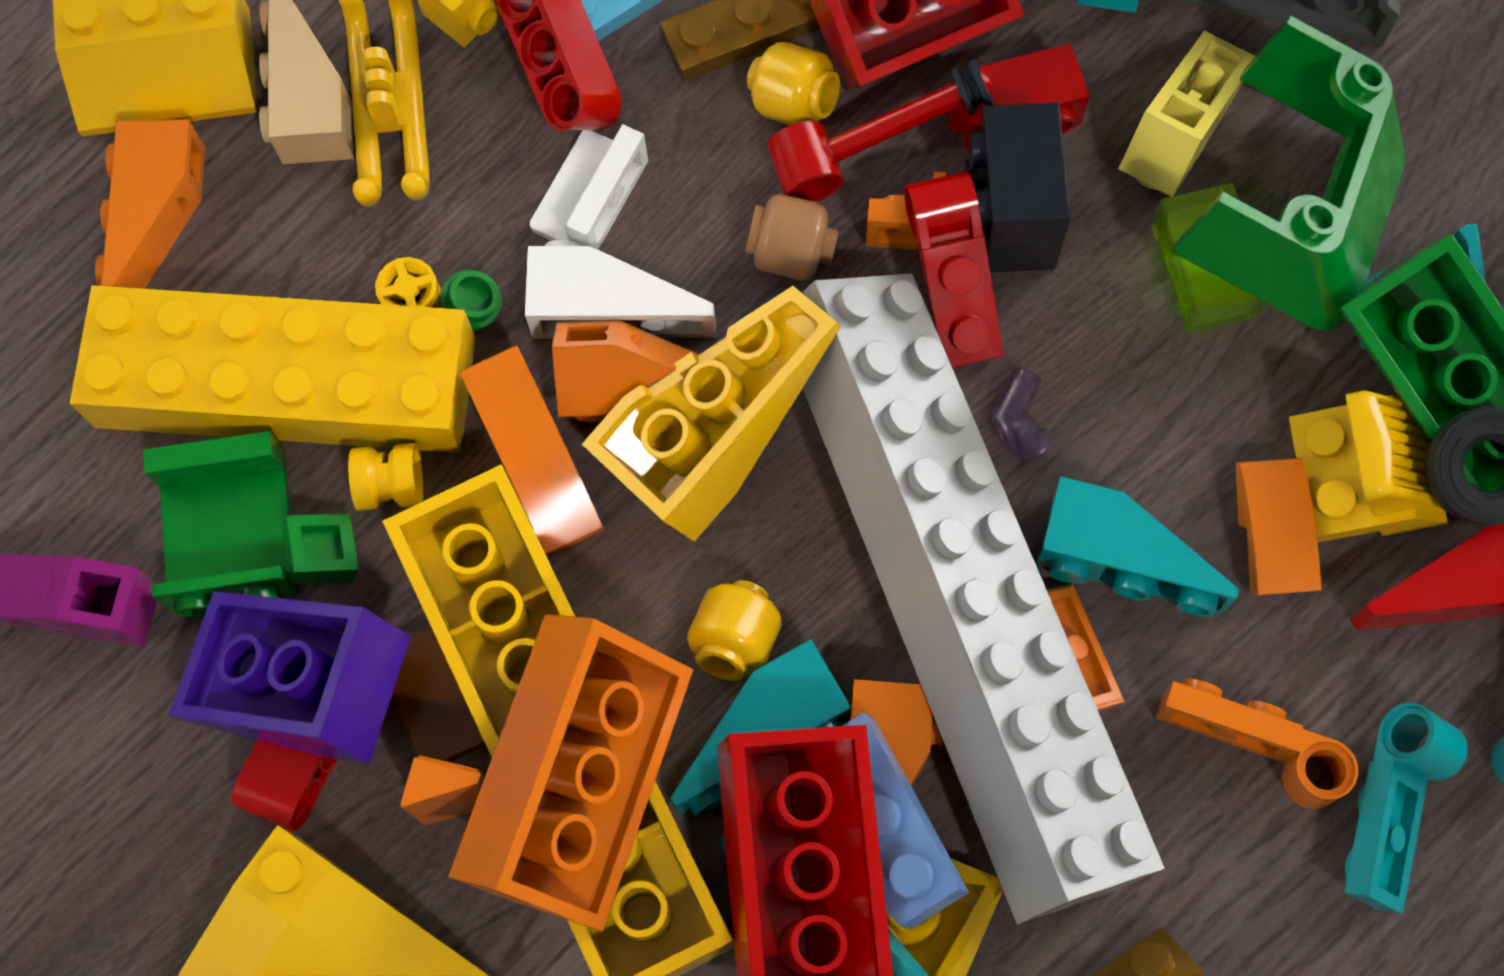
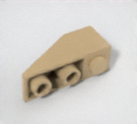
[259,0,354,164]

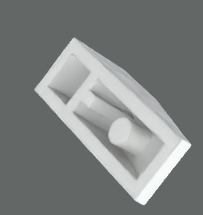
[525,240,716,339]

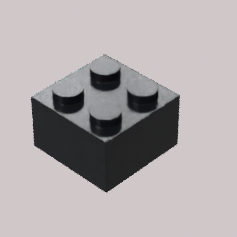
[964,102,1071,273]

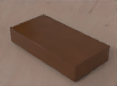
[392,627,486,763]

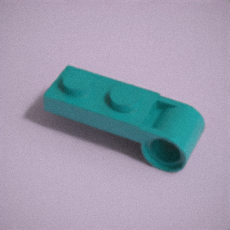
[1344,702,1468,914]

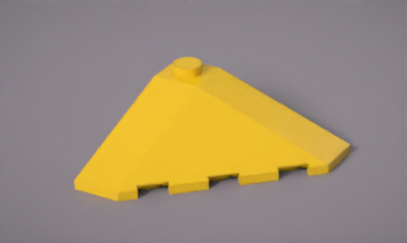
[178,825,490,976]

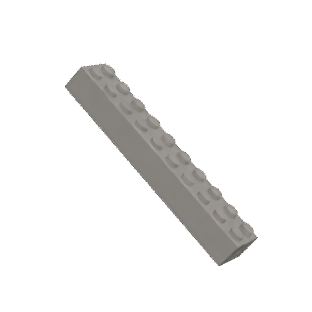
[802,273,1165,925]

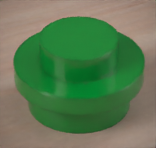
[439,270,502,331]

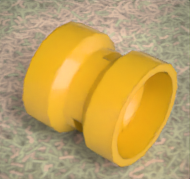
[348,443,424,511]

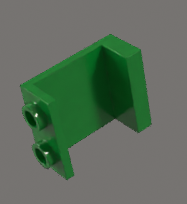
[143,431,297,618]

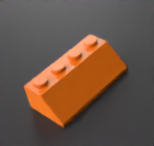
[448,614,694,932]

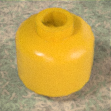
[747,42,840,125]
[687,580,782,681]

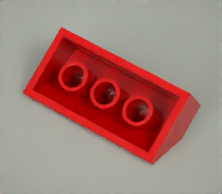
[717,725,893,976]

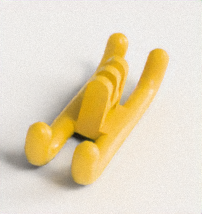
[338,0,430,207]

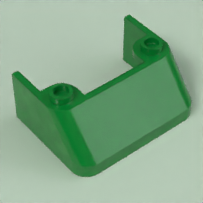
[1172,15,1406,331]

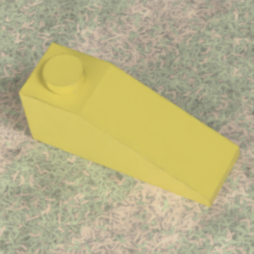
[1118,30,1255,197]

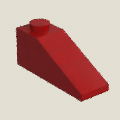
[1350,524,1504,631]

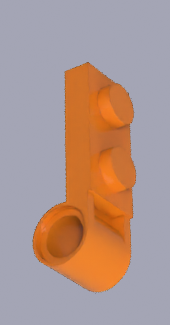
[1155,679,1358,809]

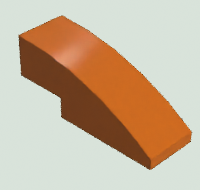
[459,345,604,557]

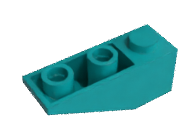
[1036,476,1239,617]
[671,639,851,817]

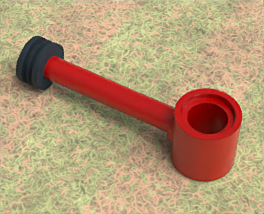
[767,59,994,202]

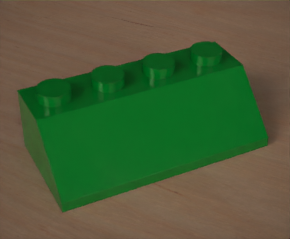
[1339,233,1504,493]

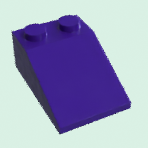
[169,591,411,764]

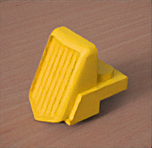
[1289,390,1448,543]

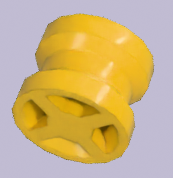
[375,257,441,308]

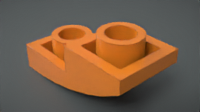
[1235,458,1321,595]

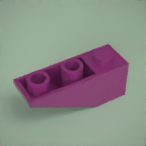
[0,554,157,648]

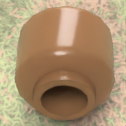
[745,194,839,281]

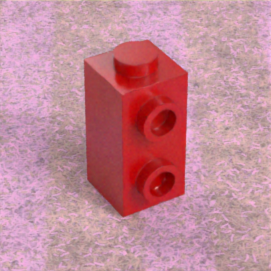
[945,43,1090,154]

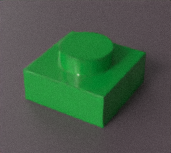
[282,514,359,584]

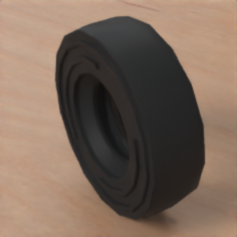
[1424,407,1504,526]

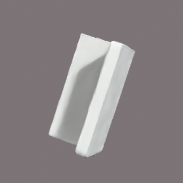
[530,124,648,250]

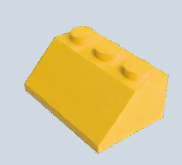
[53,0,258,137]

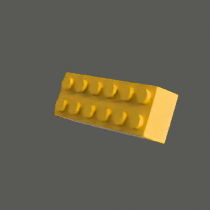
[70,285,476,453]

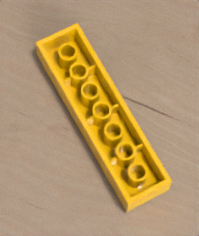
[382,464,734,976]

